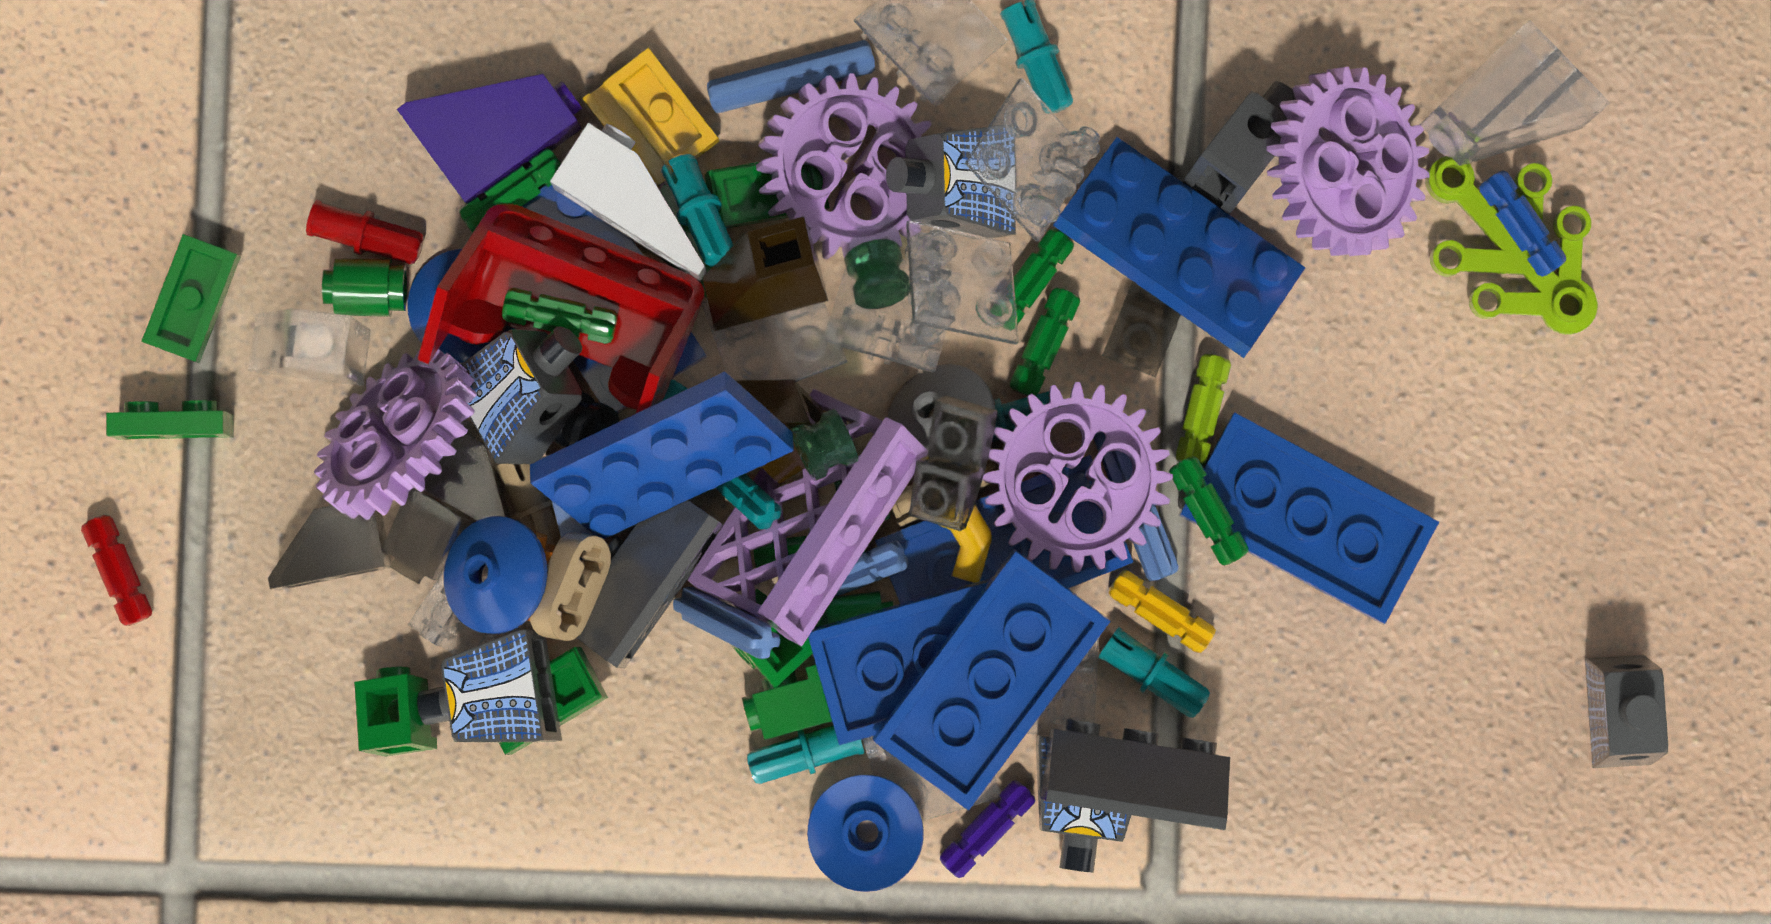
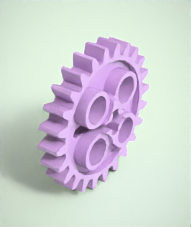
[1267,67,1430,256]
[756,73,932,263]
[314,349,477,520]
[982,382,1173,572]

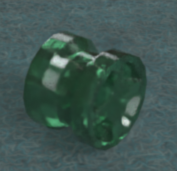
[844,239,911,309]
[790,409,858,481]

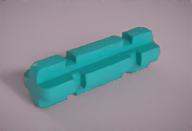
[716,474,781,530]

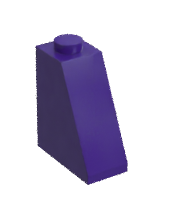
[397,74,582,203]

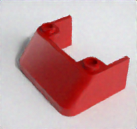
[418,204,704,414]

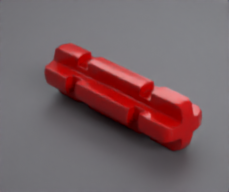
[81,515,152,626]

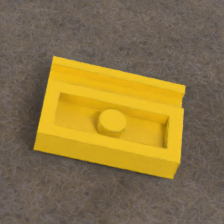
[582,48,719,188]

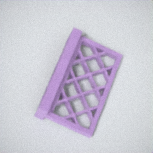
[687,389,929,646]

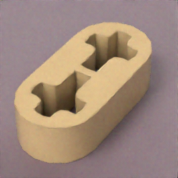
[530,532,611,641]

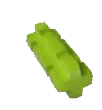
[1175,354,1231,467]

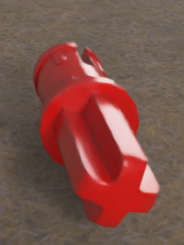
[306,200,423,264]

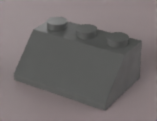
[576,500,723,668]
[1040,719,1230,830]

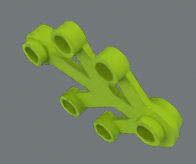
[1425,155,1598,335]

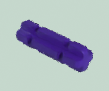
[939,780,1035,878]

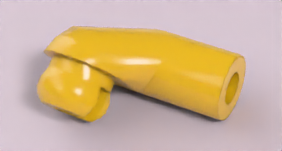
[937,498,992,583]

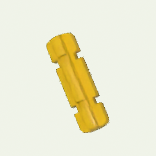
[1109,570,1216,653]

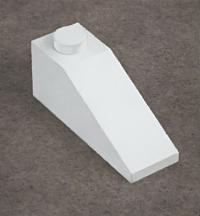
[550,123,707,282]

